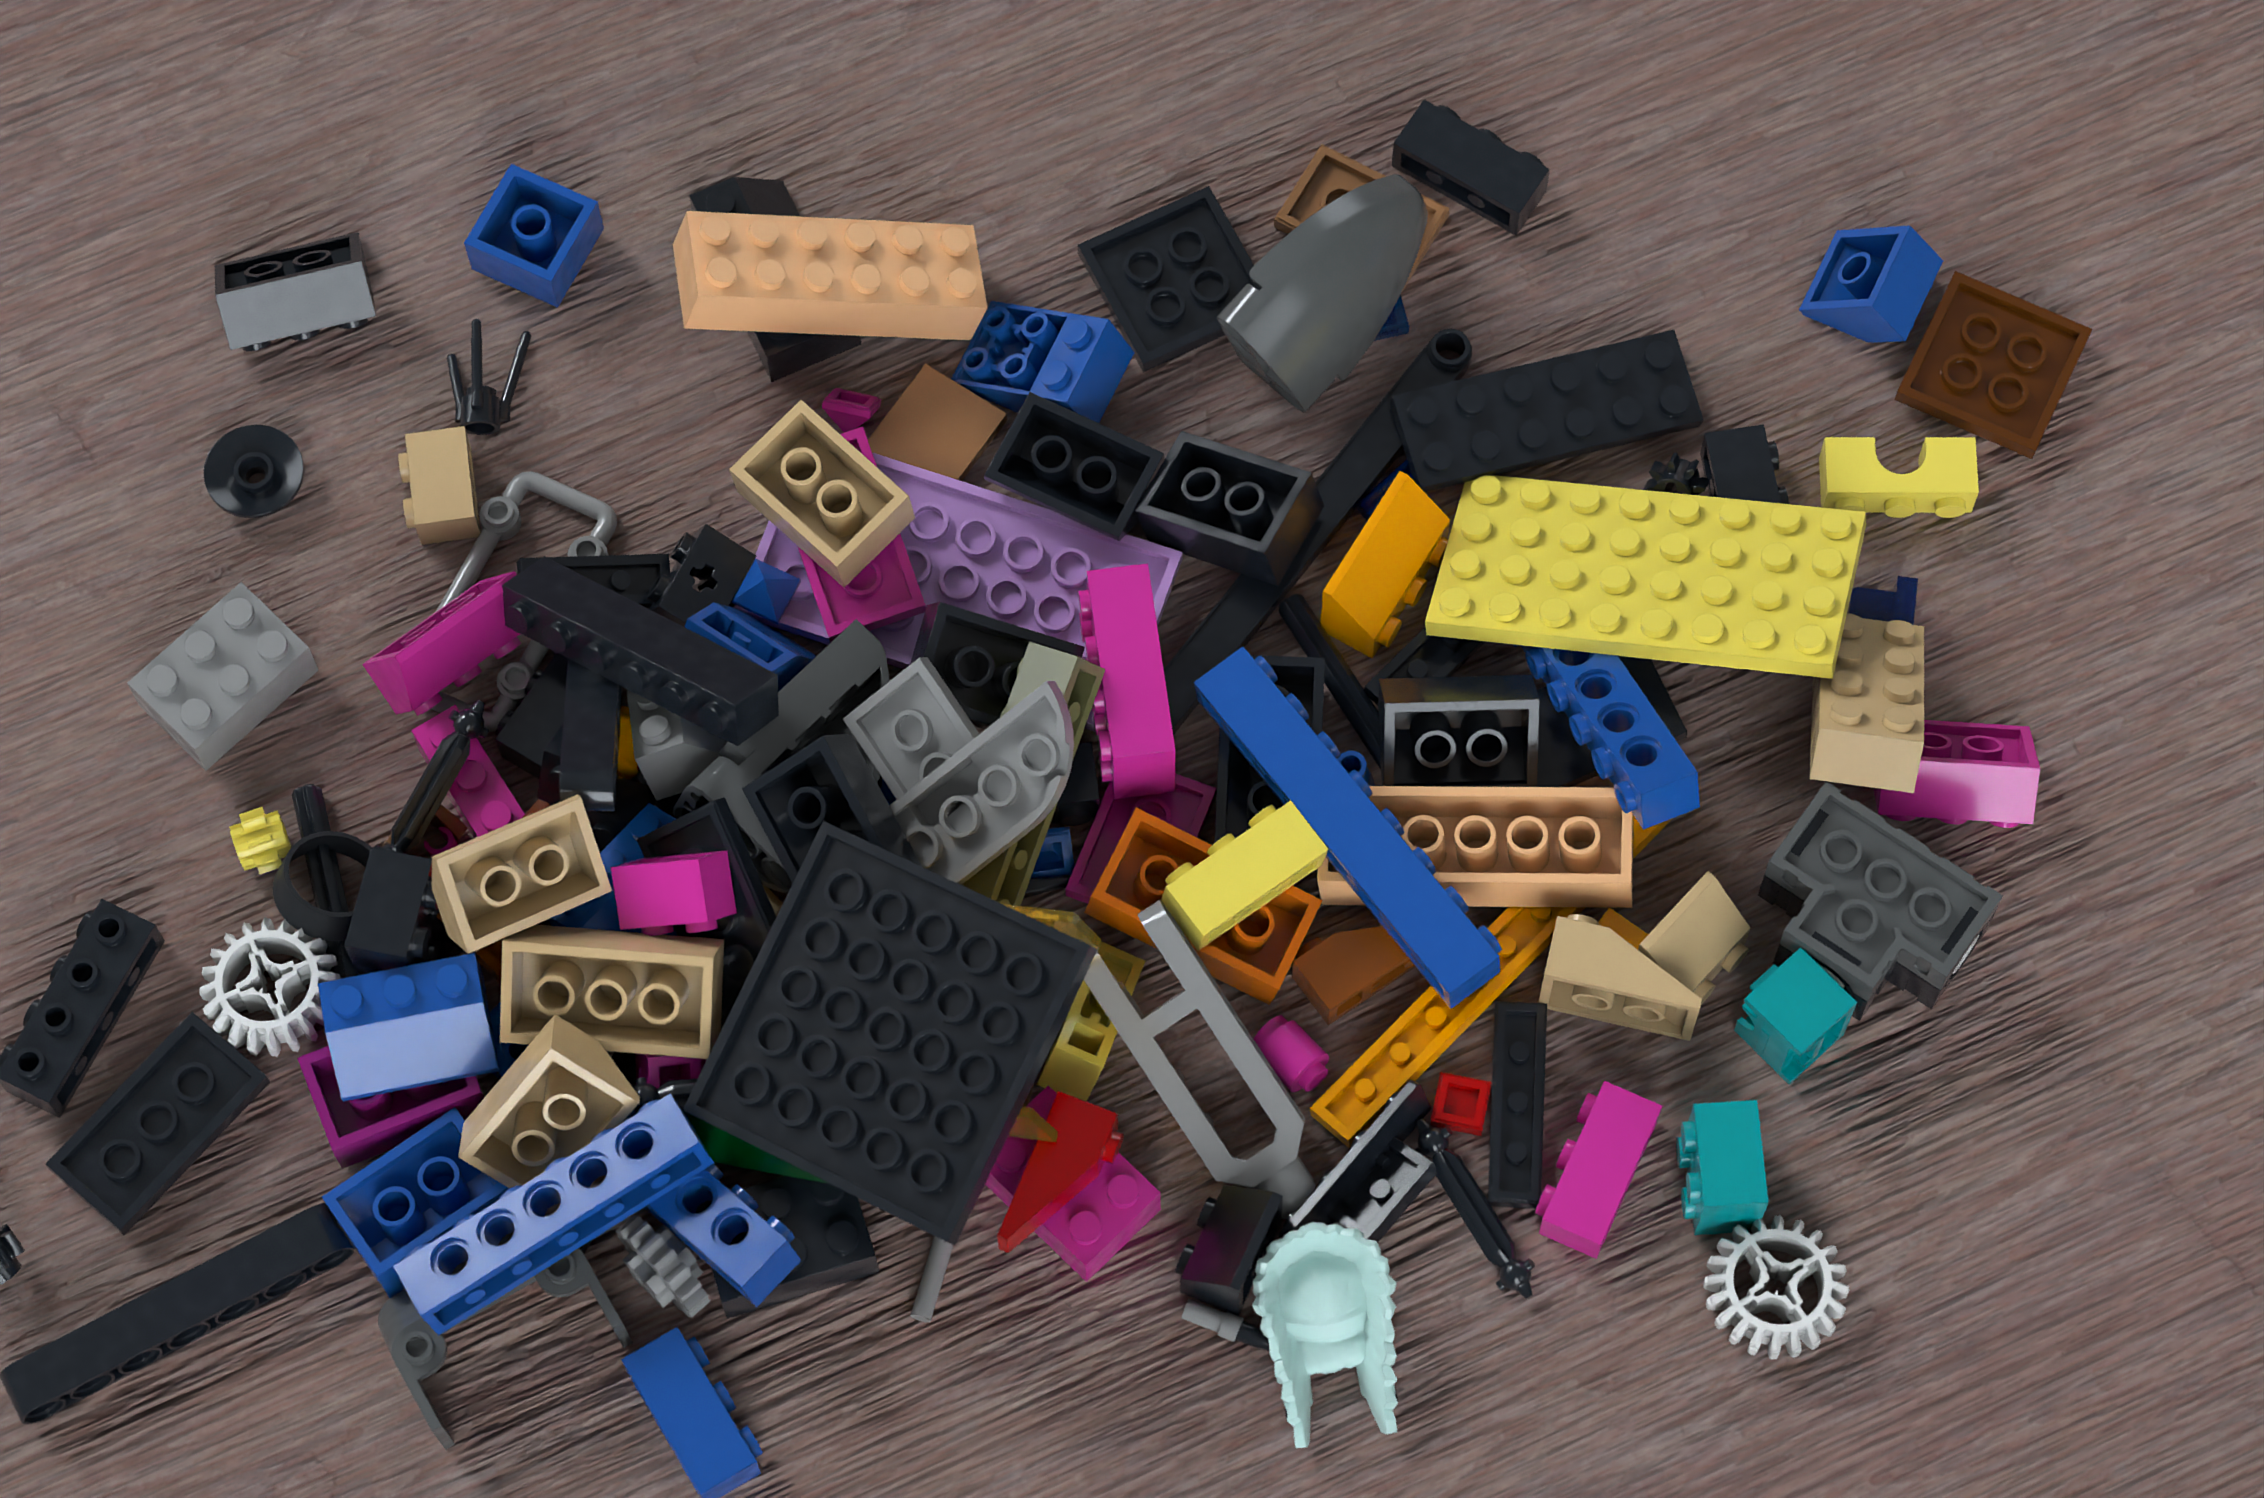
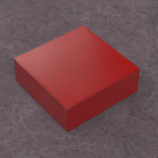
[1430,1072,1492,1136]

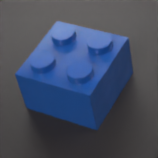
[464,164,604,308]

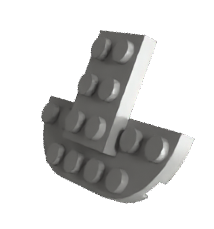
[843,657,1074,885]

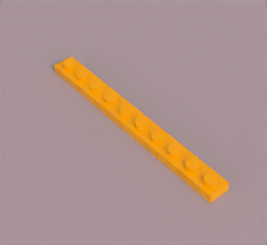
[1310,817,1673,1148]

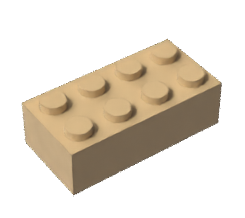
[1810,613,1924,793]
[500,925,724,1059]

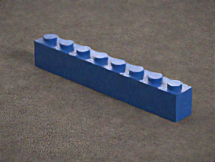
[1194,646,1502,1009]

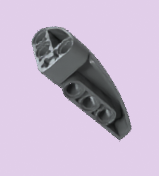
[1217,174,1428,413]
[673,619,889,894]

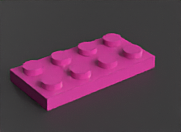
[797,427,926,643]

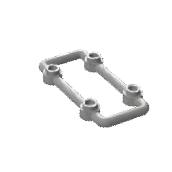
[416,471,617,733]

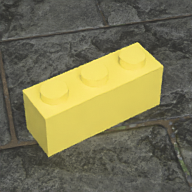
[1161,800,1329,951]

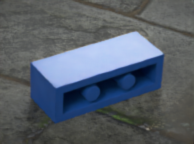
[621,1327,763,1498]

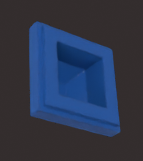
[732,559,801,624]
[1031,826,1074,878]

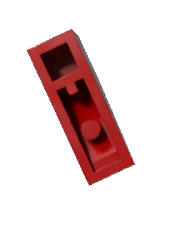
[997,1091,1124,1253]

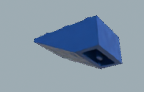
[951,301,1135,423]
[684,602,817,692]

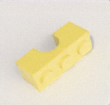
[1819,437,1979,518]

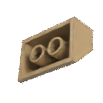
[432,795,612,954]
[458,1014,640,1188]

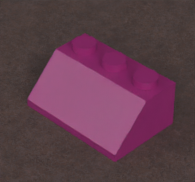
[362,571,521,716]
[1874,720,2040,828]

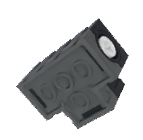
[1758,781,2003,1021]

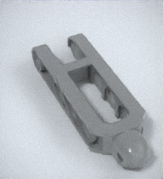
[1084,900,1316,1220]

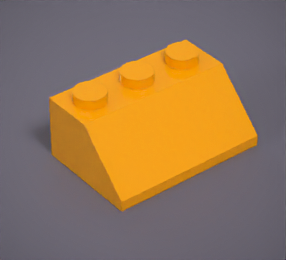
[1321,471,1450,658]

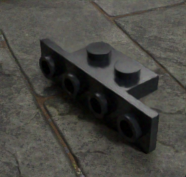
[1279,1080,1438,1243]

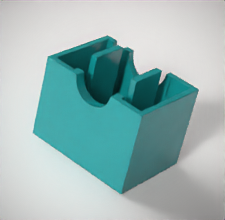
[1734,947,1857,1085]

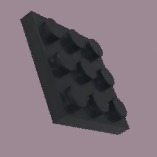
[1077,186,1261,373]

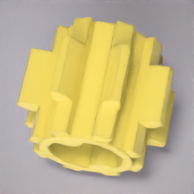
[229,807,292,875]

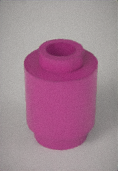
[1254,1015,1329,1092]

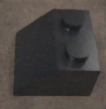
[1175,1185,1283,1316]

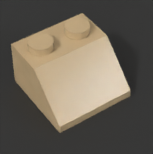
[1638,871,1750,1005]

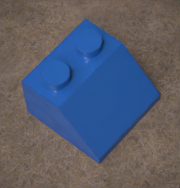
[1799,225,1943,343]

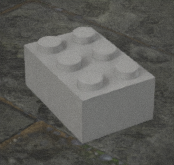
[127,582,319,771]

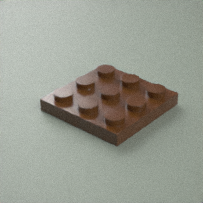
[1895,271,2092,459]

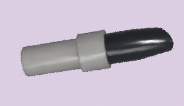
[1181,1299,1270,1351]

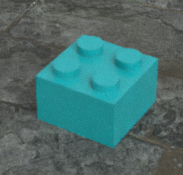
[1676,1100,1769,1235]

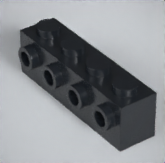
[0,899,165,1118]

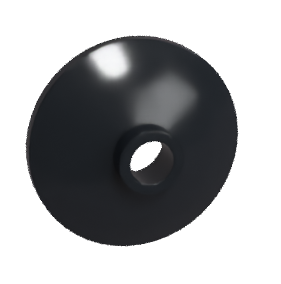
[203,425,304,518]

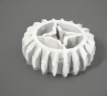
[199,917,341,1057]
[1703,1215,1849,1359]

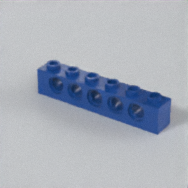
[1512,644,1700,830]
[394,1094,714,1336]

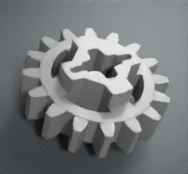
[615,1215,710,1318]

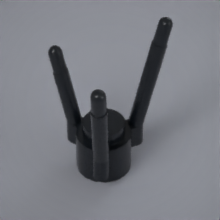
[447,318,531,435]

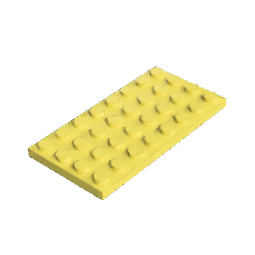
[1425,475,1866,679]

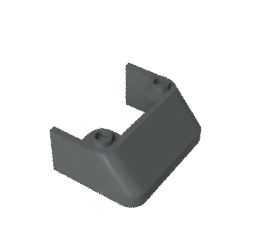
[378,1214,633,1450]

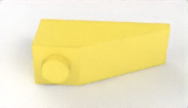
[1037,940,1145,1102]

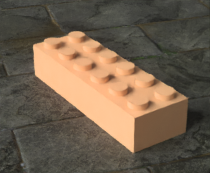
[673,211,987,340]
[1317,786,1634,908]

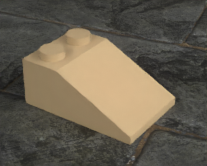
[1538,914,1702,1041]

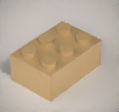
[729,400,915,587]

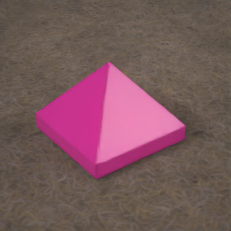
[822,388,881,433]

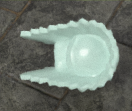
[1252,1222,1398,1448]

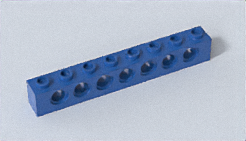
[490,1002,801,1307]

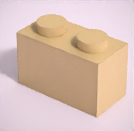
[398,426,481,545]

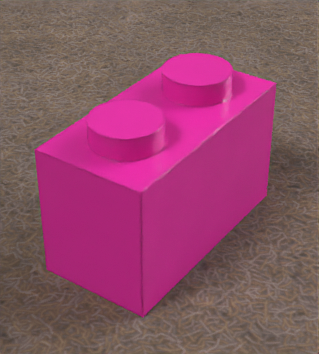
[611,851,737,936]

